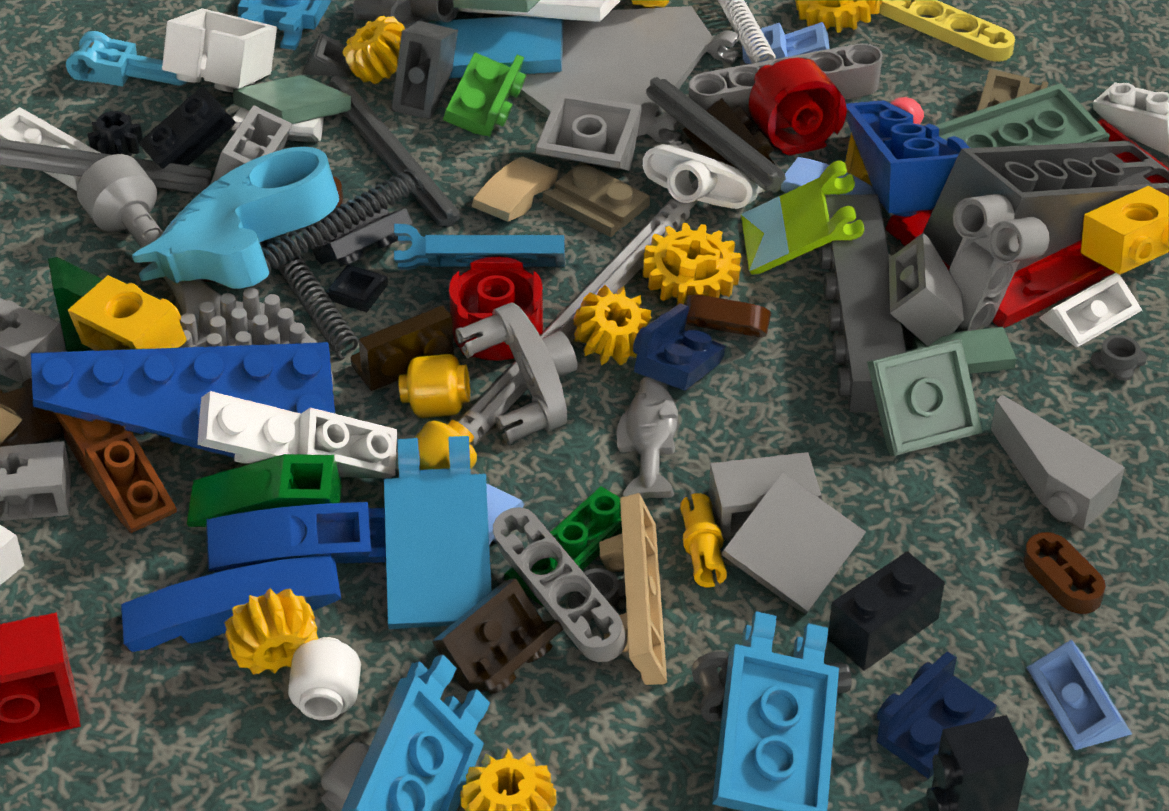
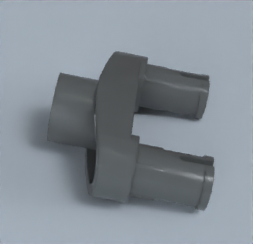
[353,0,459,28]

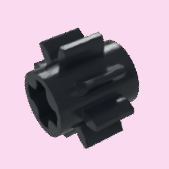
[87,111,143,156]

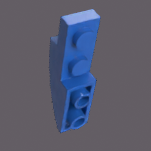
[206,502,386,572]

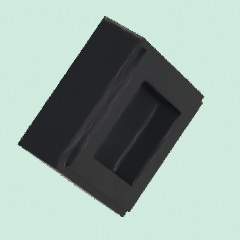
[326,264,388,312]

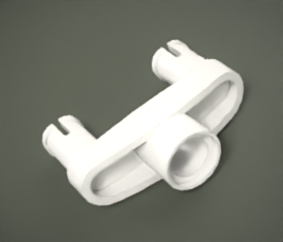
[643,141,765,209]

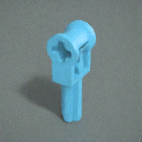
[66,31,187,86]

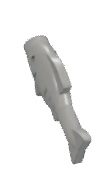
[616,377,680,499]

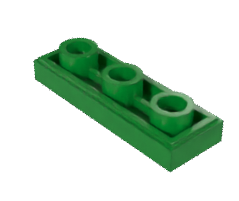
[504,486,622,607]

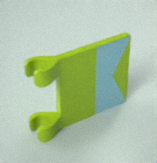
[741,161,864,275]

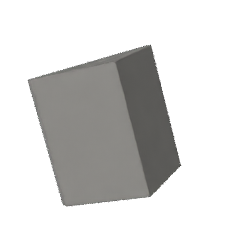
[536,91,641,171]

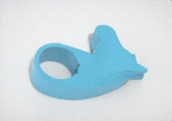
[132,147,339,289]

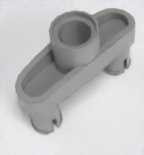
[455,302,578,445]

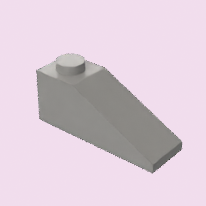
[991,395,1125,530]

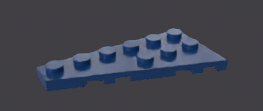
[31,342,341,481]

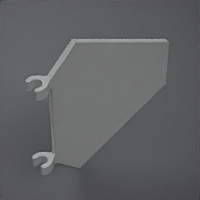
[520,6,739,145]

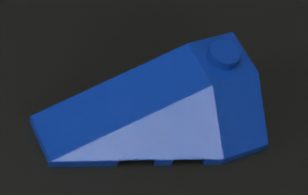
[846,100,970,217]

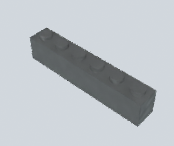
[819,194,906,412]

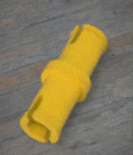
[680,493,727,588]

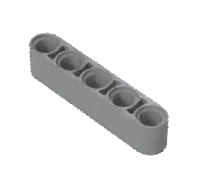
[689,43,883,118]

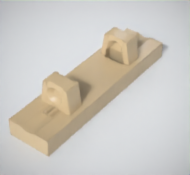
[599,493,667,685]

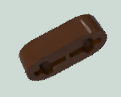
[684,295,771,338]
[1023,532,1106,614]

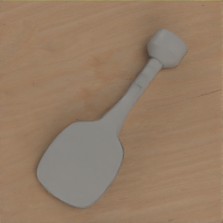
[77,154,334,387]

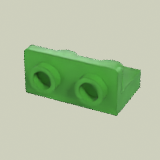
[443,52,527,137]

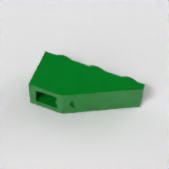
[187,454,342,527]

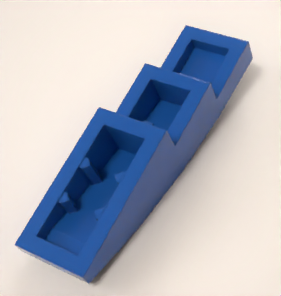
[121,554,341,652]

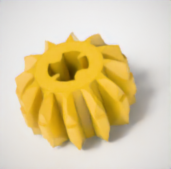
[342,15,406,84]
[573,285,651,366]
[224,588,318,675]
[460,748,556,811]

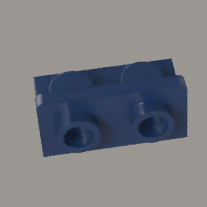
[633,303,726,391]
[877,651,997,779]

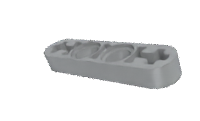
[493,507,626,662]

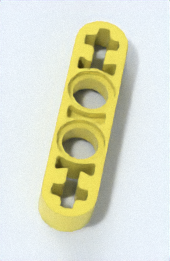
[879,0,1015,62]

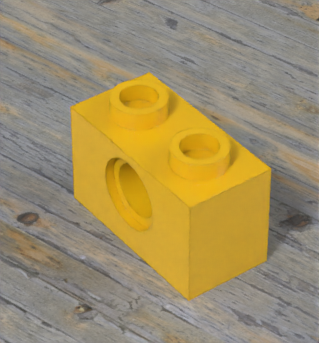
[1081,186,1169,275]
[68,275,187,351]

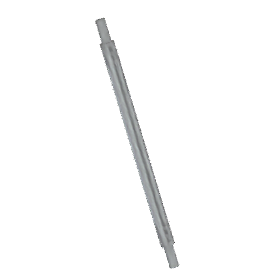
[457,179,698,447]

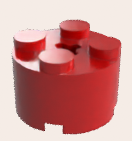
[749,58,847,156]
[449,257,543,361]

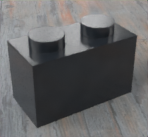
[827,551,945,671]
[926,715,1029,811]

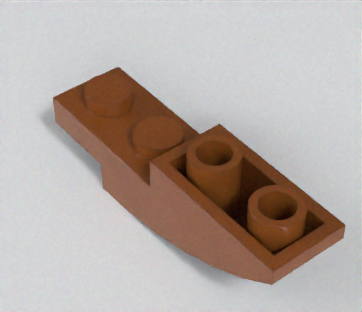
[54,412,177,533]

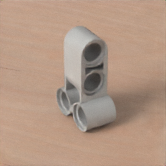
[949,194,1050,331]

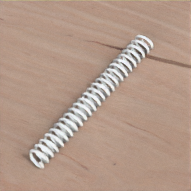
[718,0,776,63]

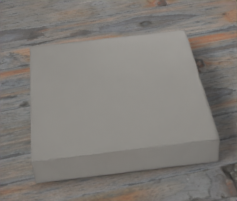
[722,472,866,614]

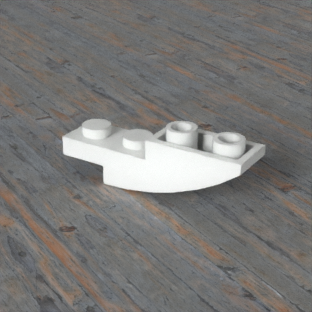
[1093,83,1169,156]
[197,391,397,478]

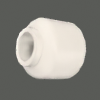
[288,637,361,720]

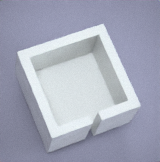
[162,8,277,92]

